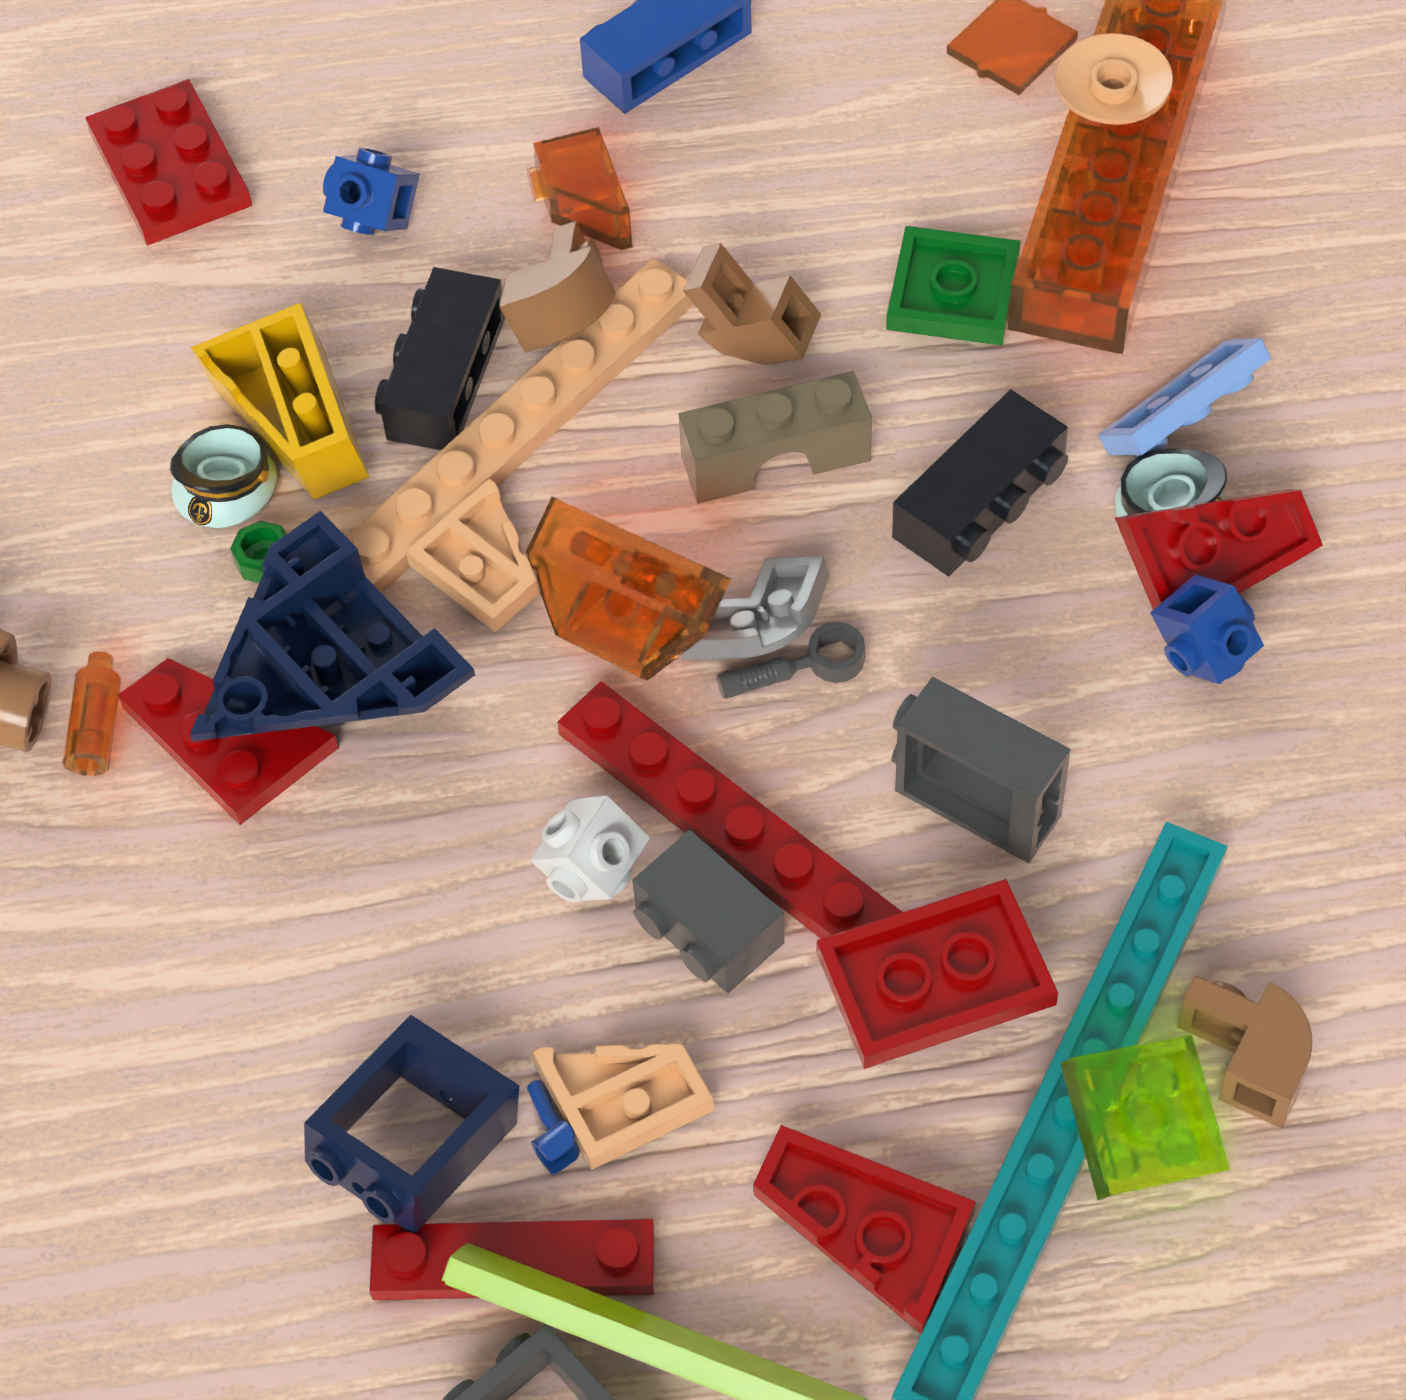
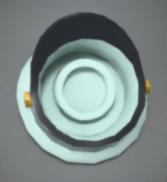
[170,424,277,529]
[1115,448,1227,517]

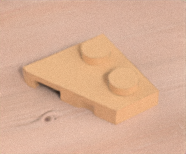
[406,478,539,633]
[532,1044,714,1170]

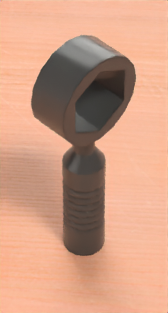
[717,622,865,699]

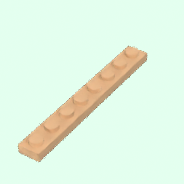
[346,258,694,593]

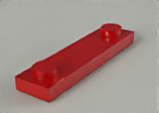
[369,1219,654,1300]

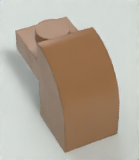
[499,221,616,353]
[683,243,821,365]
[1177,975,1313,1129]

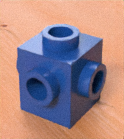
[323,147,420,235]
[1150,574,1264,684]

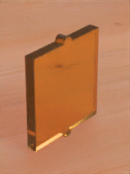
[946,0,1078,95]

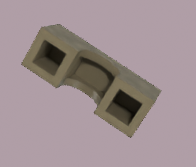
[678,371,872,503]

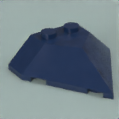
[190,510,475,741]

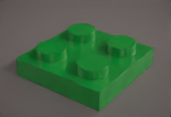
[886,226,1021,346]

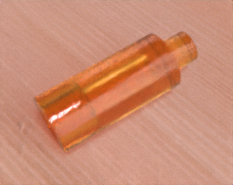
[62,651,121,776]

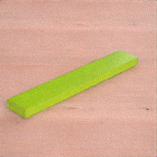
[442,1242,867,1400]

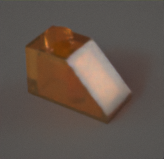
[527,127,633,250]

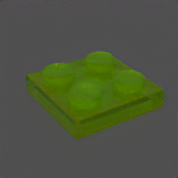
[1060,1035,1230,1201]

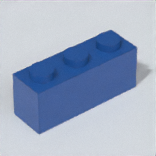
[580,0,752,114]

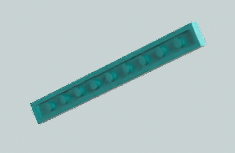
[891,822,1228,1400]

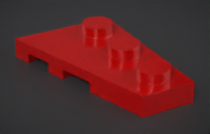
[1114,489,1323,610]
[118,658,339,825]
[753,1125,976,1334]

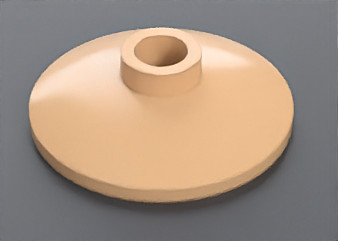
[1055,33,1173,125]

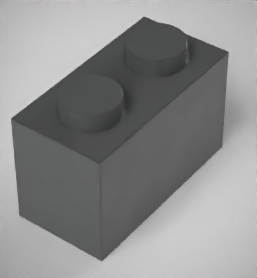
[632,830,785,994]

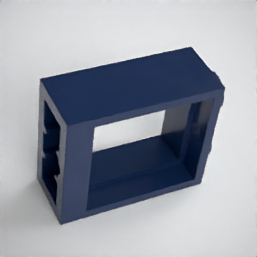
[304,1015,519,1234]

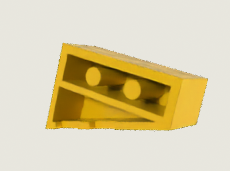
[190,302,370,500]

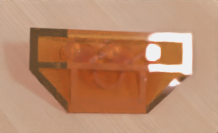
[526,496,731,681]

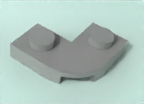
[675,556,829,660]

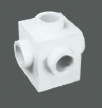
[530,795,650,903]

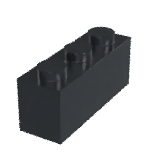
[375,267,505,450]
[892,389,1068,577]

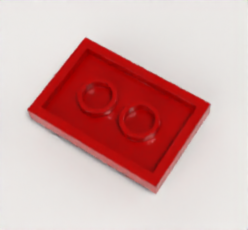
[85,79,252,246]
[816,879,1058,1069]

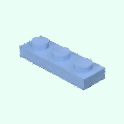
[1098,338,1271,458]

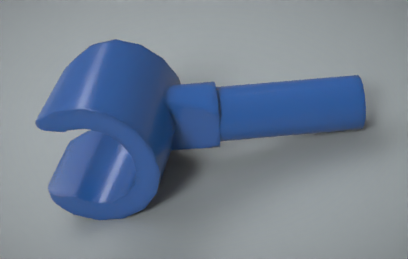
[527,1080,579,1175]

